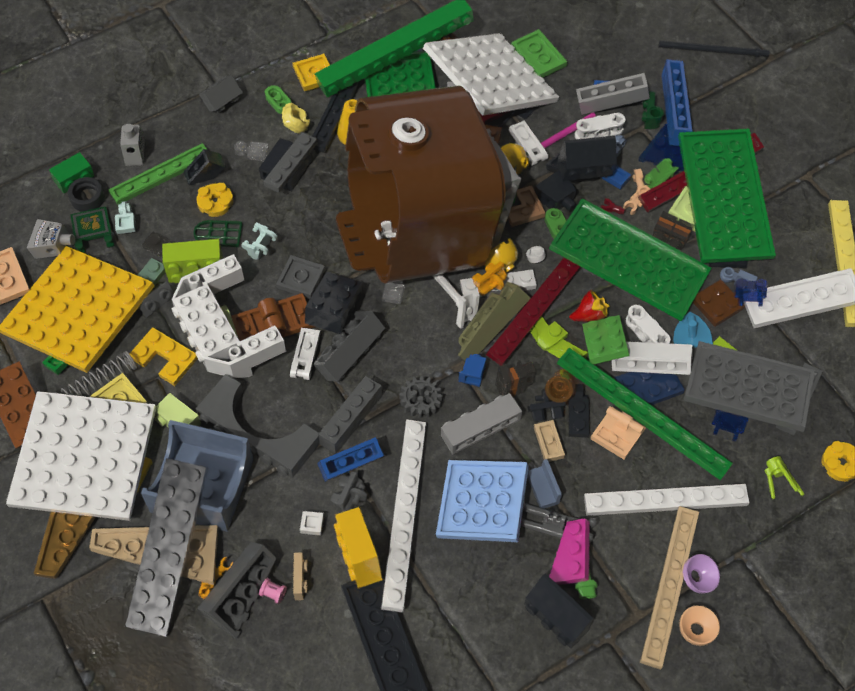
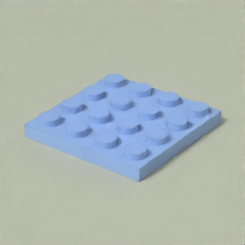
[436,460,529,542]

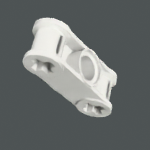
[575,113,625,139]
[626,305,671,344]

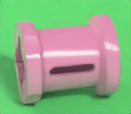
[259,578,287,604]

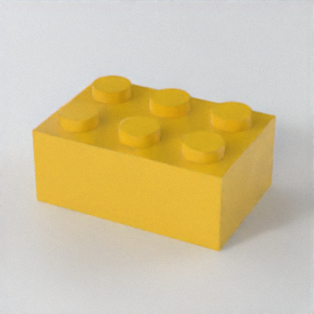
[333,507,382,588]

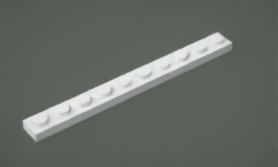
[381,419,426,612]

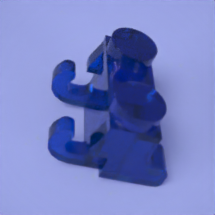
[734,278,767,307]
[712,409,748,442]

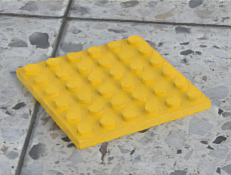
[0,246,155,373]

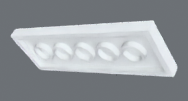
[742,268,855,328]

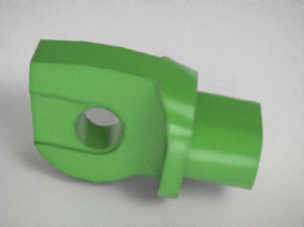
[575,571,598,599]

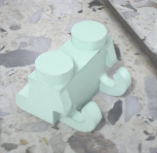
[241,223,277,259]

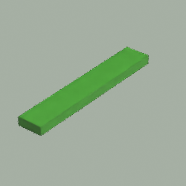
[109,143,207,205]

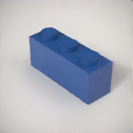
[317,437,384,482]

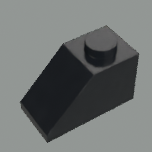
[184,149,225,185]

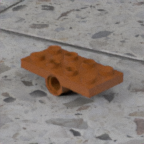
[231,293,315,341]
[0,361,36,450]

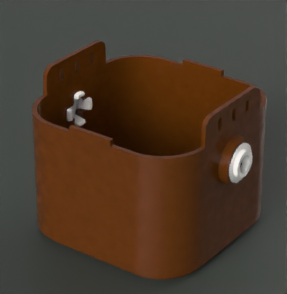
[336,85,505,284]

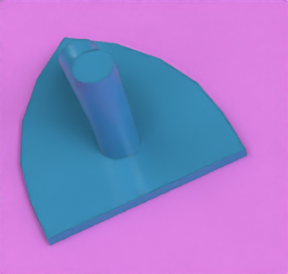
[673,312,713,348]

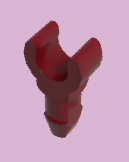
[601,198,625,214]

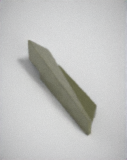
[458,282,530,361]

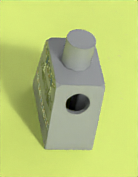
[120,124,145,166]
[27,219,75,259]

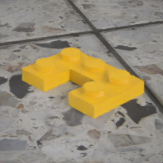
[129,327,198,386]

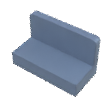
[527,459,562,509]

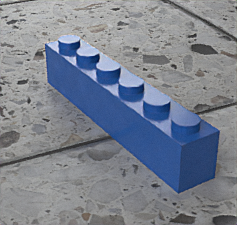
[662,59,692,146]

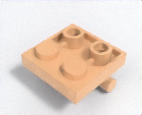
[590,406,646,460]

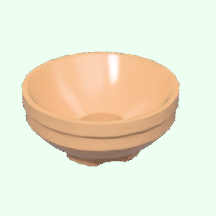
[679,606,720,646]

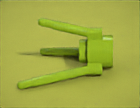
[764,456,804,499]

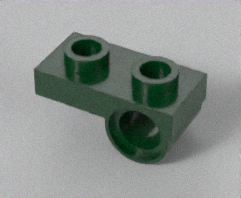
[642,91,664,130]

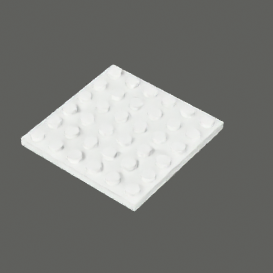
[423,33,559,115]
[6,391,156,521]

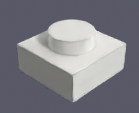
[300,511,324,535]

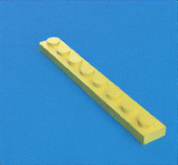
[828,200,855,327]

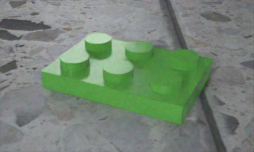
[511,30,567,78]
[582,315,629,365]

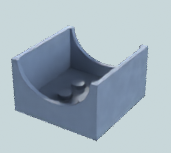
[141,420,253,532]

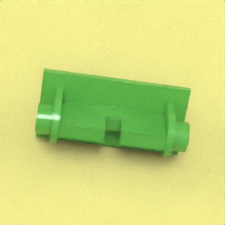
[644,158,679,189]

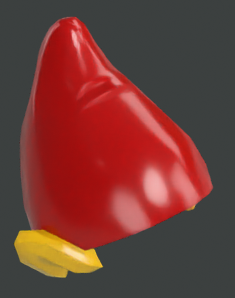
[569,290,610,322]

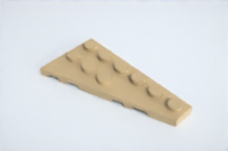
[90,525,218,585]

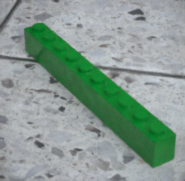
[314,0,474,97]

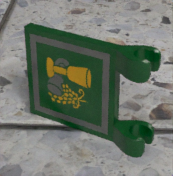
[70,206,114,253]

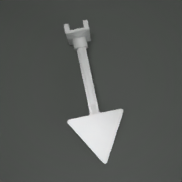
[433,274,480,329]

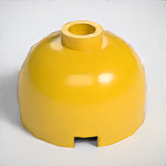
[484,238,518,273]

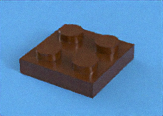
[693,279,745,327]

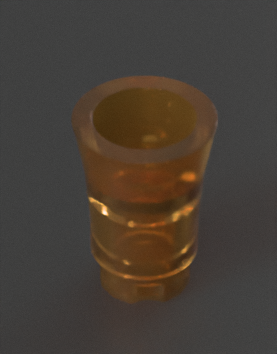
[545,369,574,403]

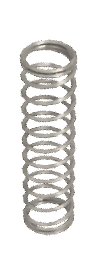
[54,351,137,396]

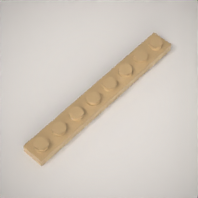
[640,506,699,669]

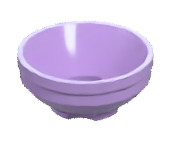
[683,554,720,593]

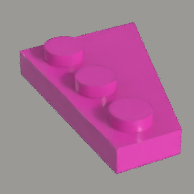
[549,518,589,585]

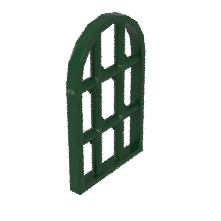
[193,220,242,247]

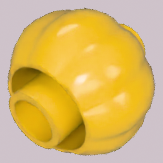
[501,143,529,175]

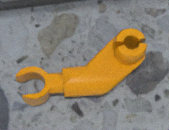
[199,557,234,599]

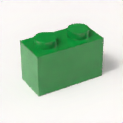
[49,152,94,194]

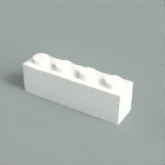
[612,342,692,375]

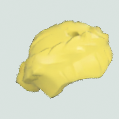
[282,103,310,134]

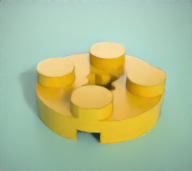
[197,183,233,217]
[821,441,855,482]

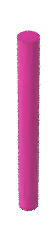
[541,112,596,149]

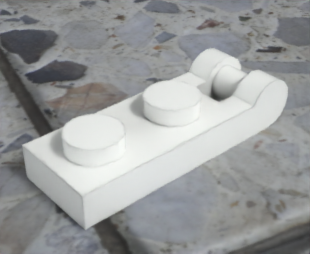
[509,121,548,165]
[290,328,321,380]

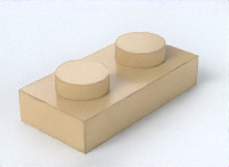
[534,420,565,462]
[293,553,308,600]

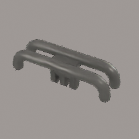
[520,500,597,543]

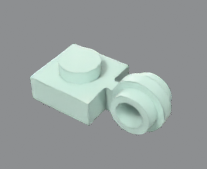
[115,201,135,234]

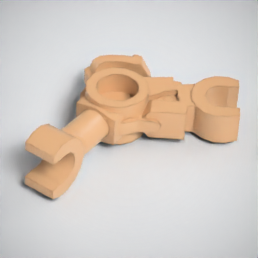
[623,169,650,215]

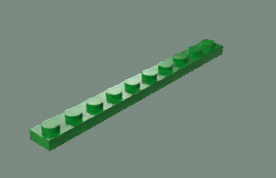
[557,348,733,480]

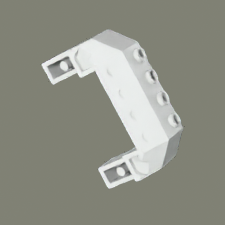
[171,254,286,378]

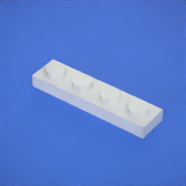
[460,270,537,297]

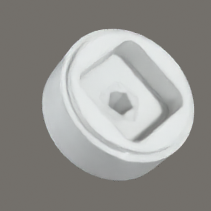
[526,246,546,263]

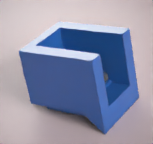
[459,354,486,387]

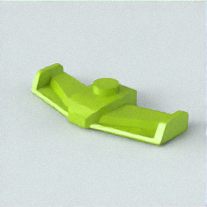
[530,316,588,358]

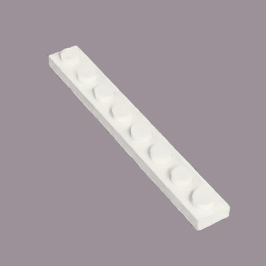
[584,484,749,516]

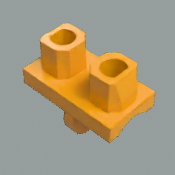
[472,261,507,296]

